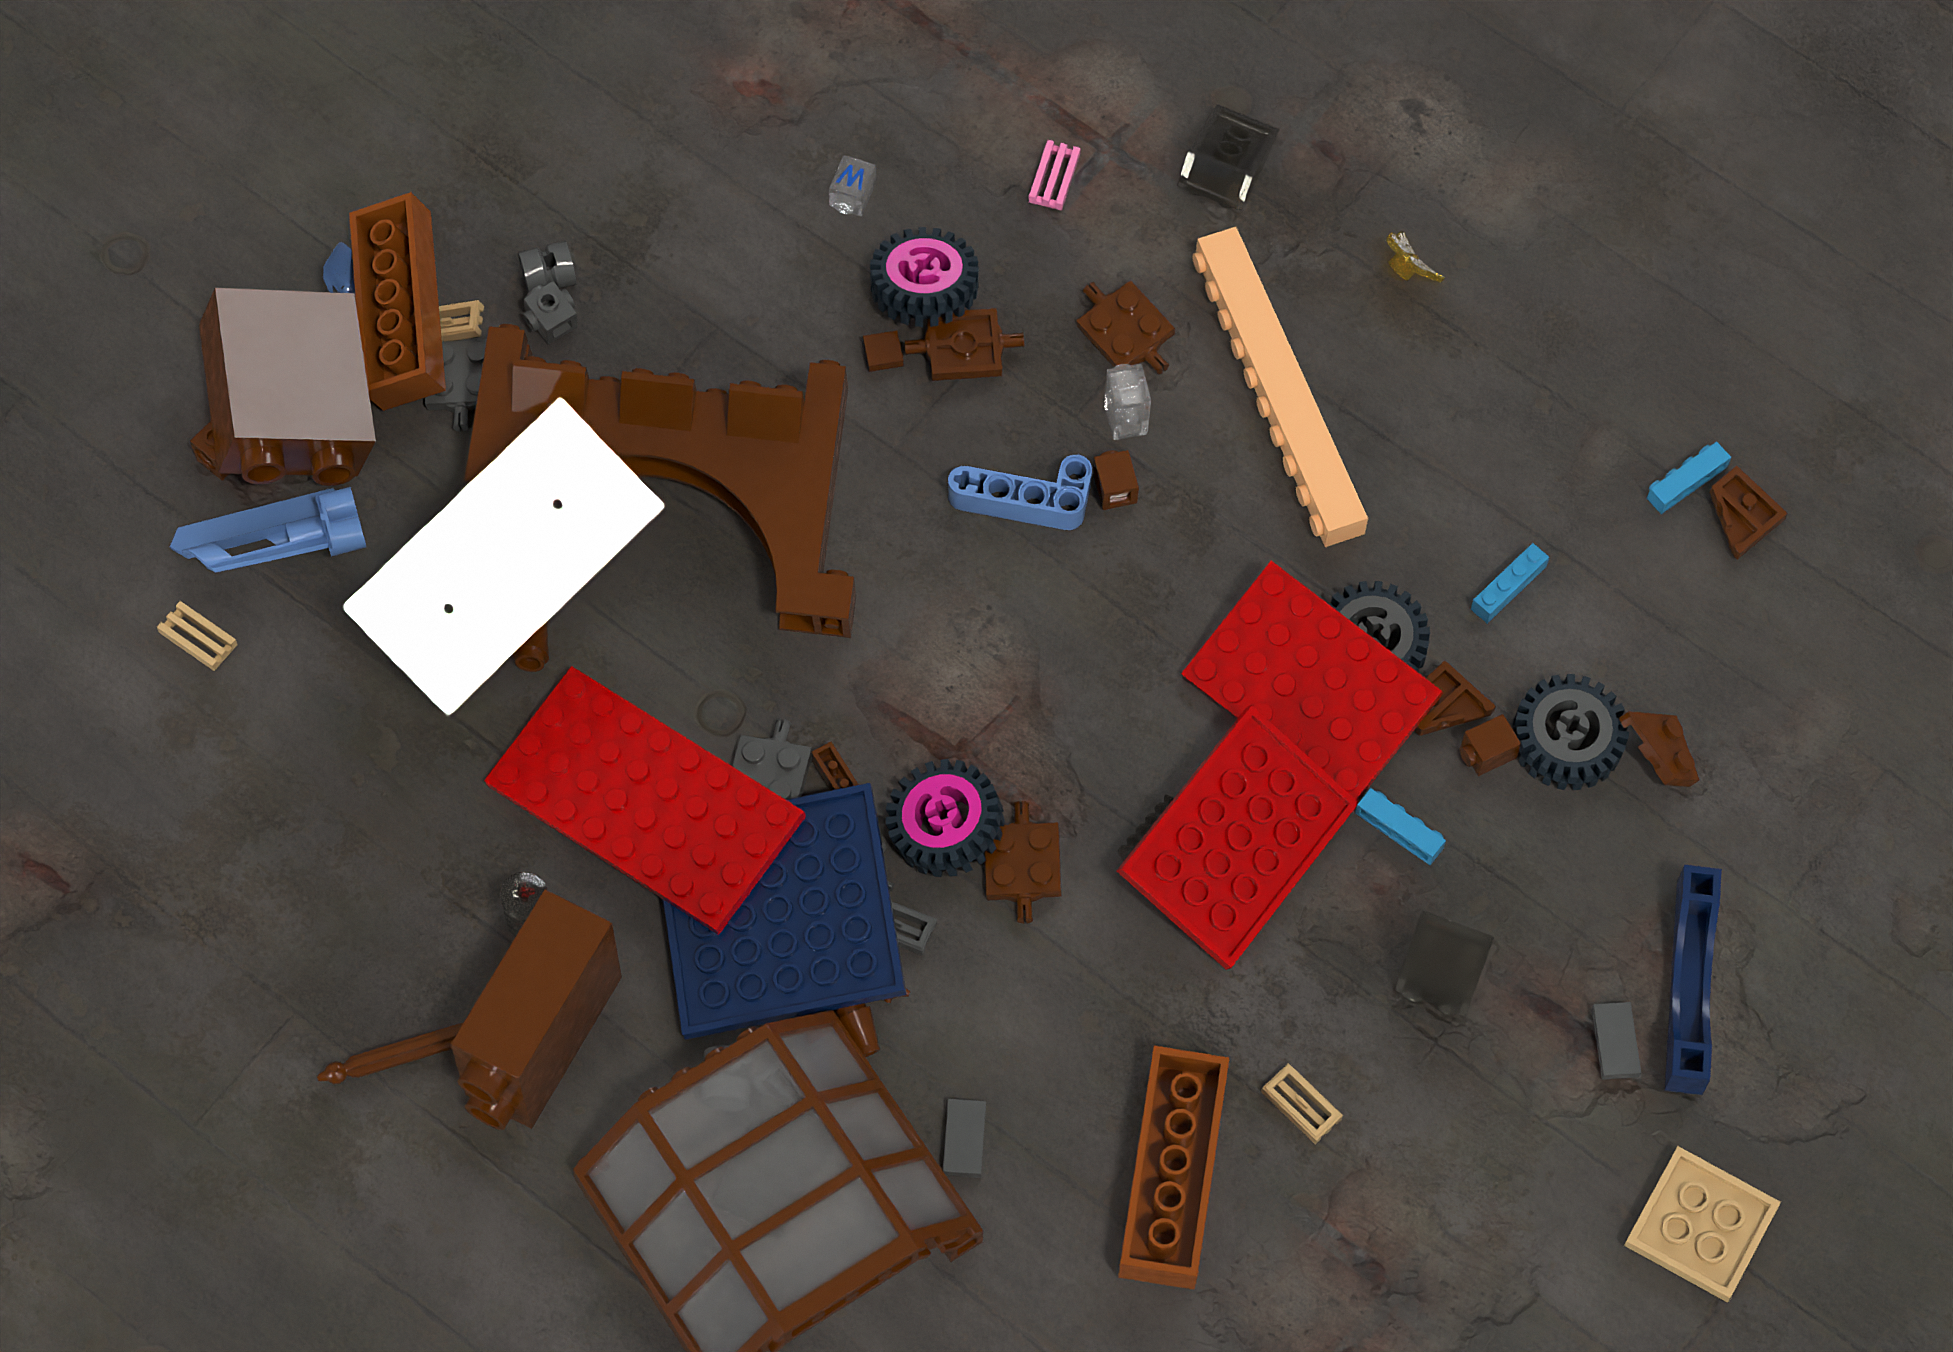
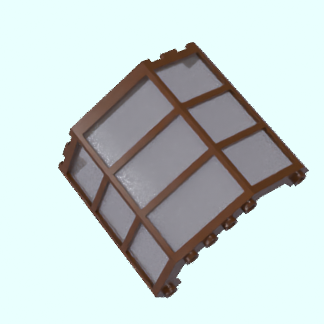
[573,1010,983,1352]

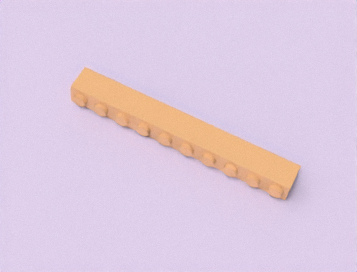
[1192,227,1368,547]

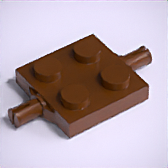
[1077,280,1175,375]
[904,308,1024,381]
[985,801,1062,924]

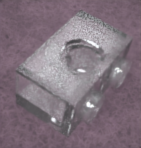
[1104,364,1151,440]

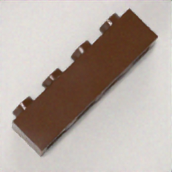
[811,741,878,818]

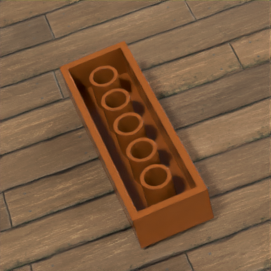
[349,192,446,411]
[1118,1046,1229,1290]

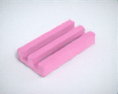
[1029,140,1080,211]

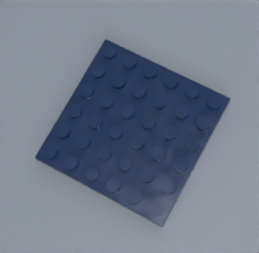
[663,783,907,1040]

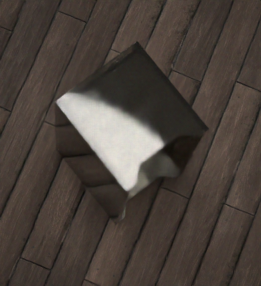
[335,397,664,715]

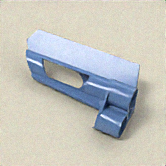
[170,487,366,572]

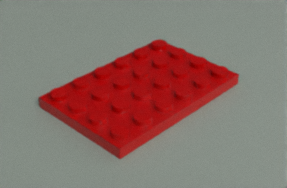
[1181,560,1443,801]
[1117,705,1359,970]

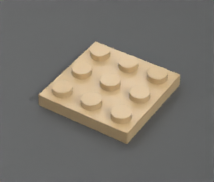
[1624,1146,1781,1303]

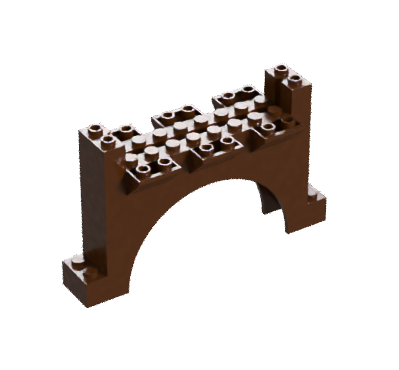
[414,324,856,638]

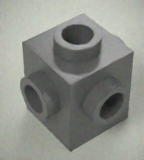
[523,281,578,345]

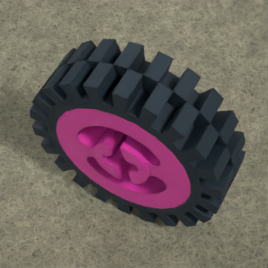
[870,227,979,327]
[885,759,1005,877]

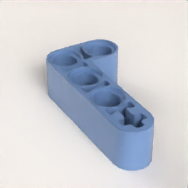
[948,455,1092,530]

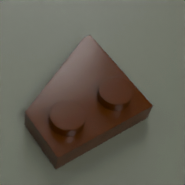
[1709,466,1788,560]
[1414,661,1496,736]
[1619,711,1699,787]

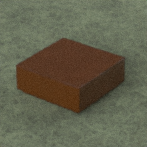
[863,330,904,372]

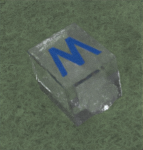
[829,155,876,216]

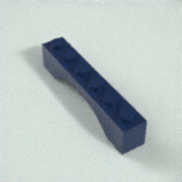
[1665,865,1722,1095]

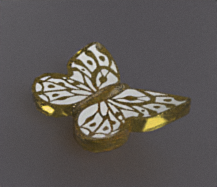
[1386,231,1446,282]

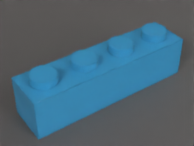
[1647,442,1731,514]
[1470,543,1549,624]
[1355,788,1446,865]

